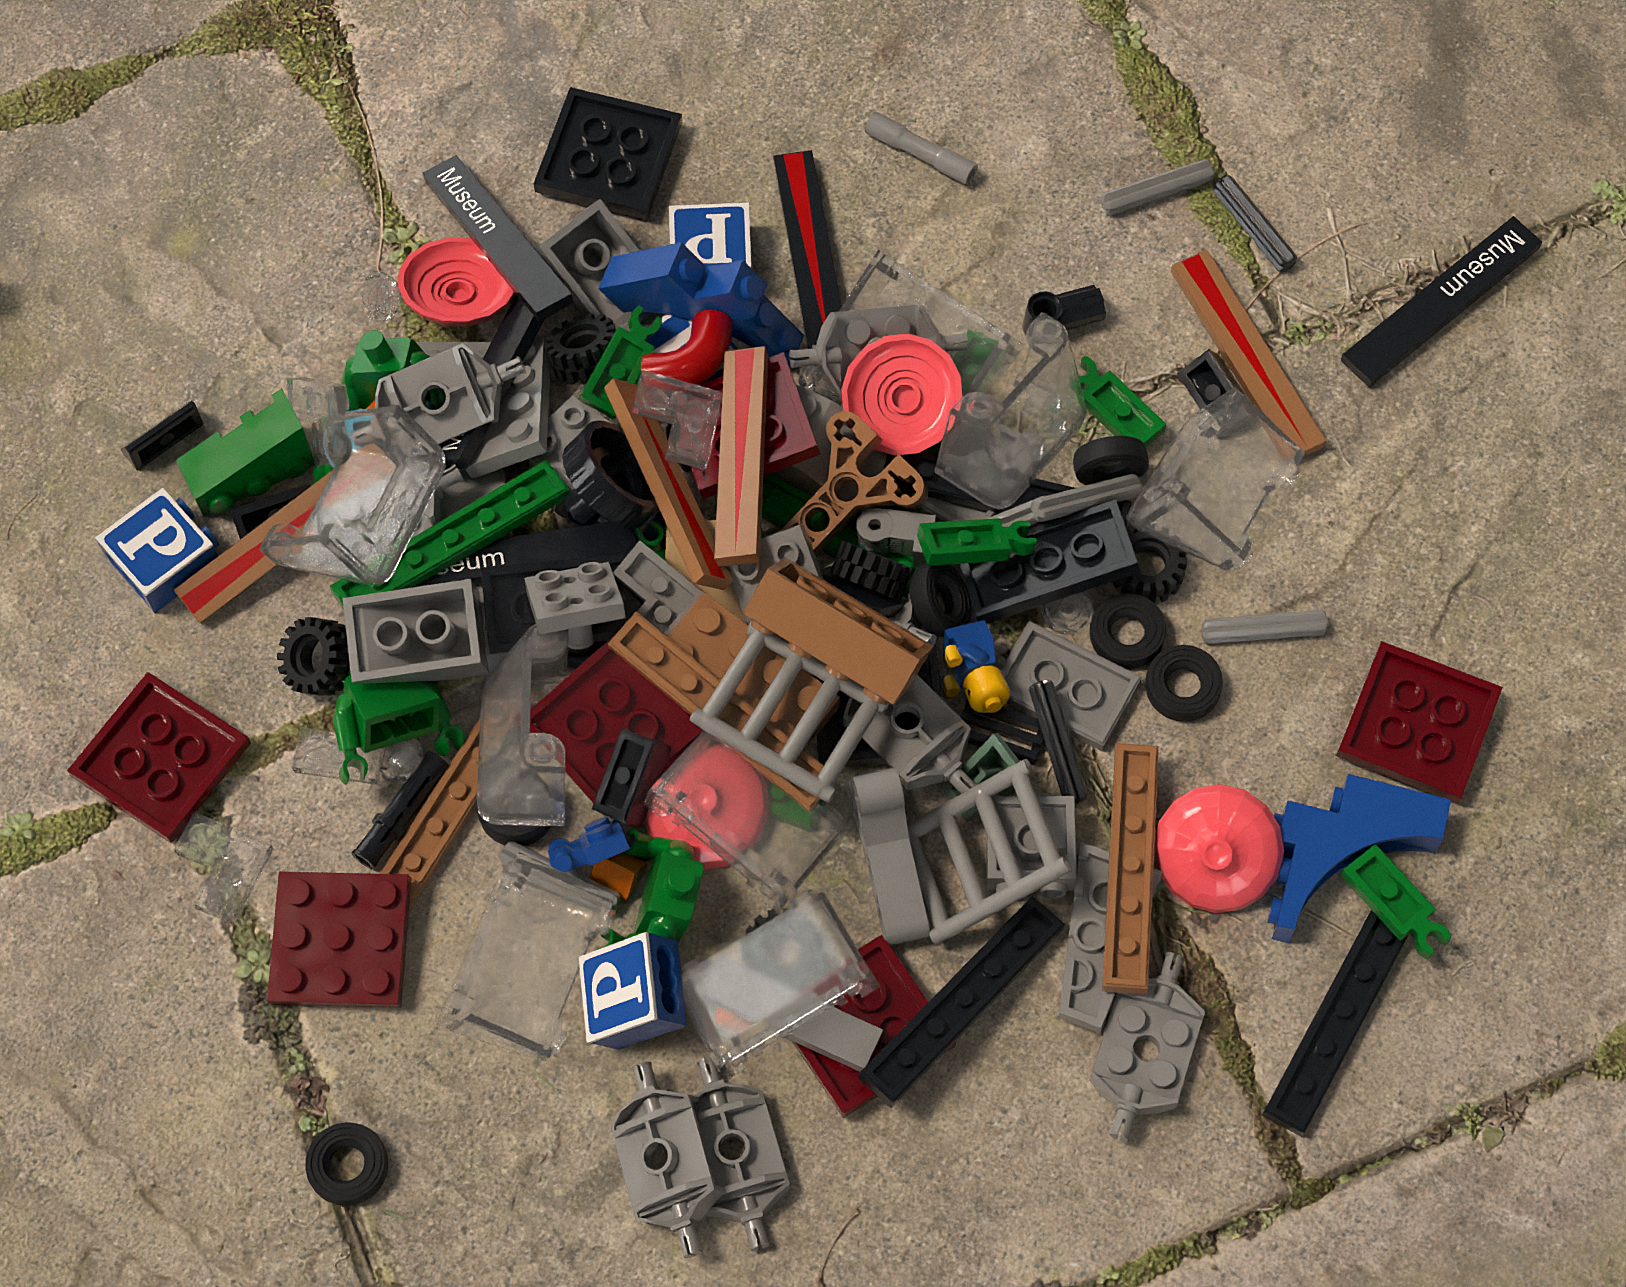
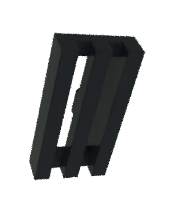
[960,699,1044,765]

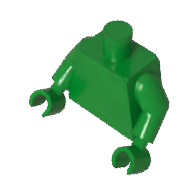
[337,330,446,440]
[333,669,465,785]
[597,829,704,950]

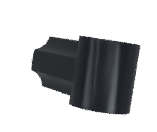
[1022,285,1106,343]

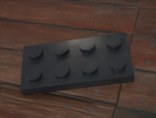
[960,499,1141,624]
[480,553,644,655]

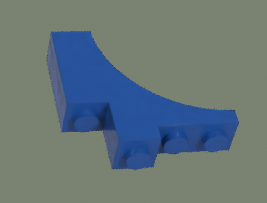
[598,242,804,368]
[1267,774,1451,943]

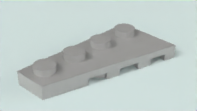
[465,335,551,479]
[1059,841,1163,1034]

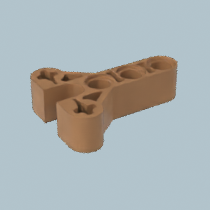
[781,411,929,557]

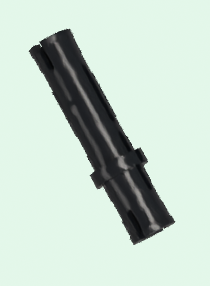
[351,751,449,869]

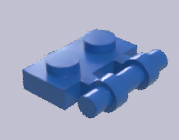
[548,817,630,873]

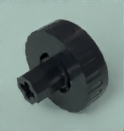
[562,420,659,528]

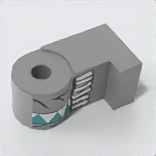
[857,508,936,567]

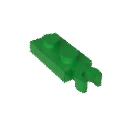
[578,306,662,420]
[1065,356,1167,447]
[917,518,1037,566]
[1340,844,1451,960]

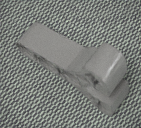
[846,767,930,946]

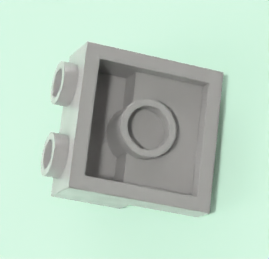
[986,796,1076,898]

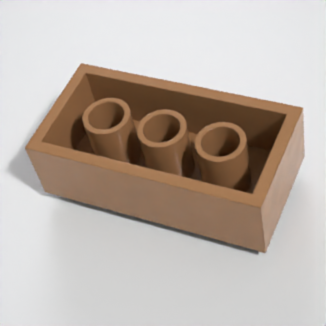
[742,558,934,705]
[668,592,840,750]

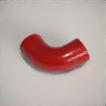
[641,310,733,395]

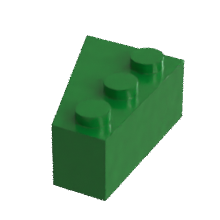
[176,388,316,517]

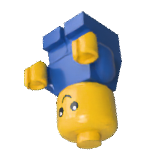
[943,620,1011,713]

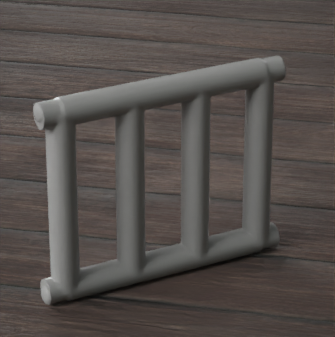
[690,624,890,803]
[907,759,1072,944]

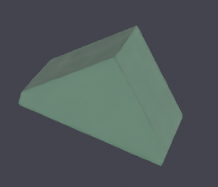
[941,733,1020,821]

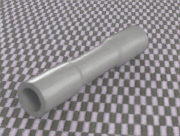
[865,112,978,185]

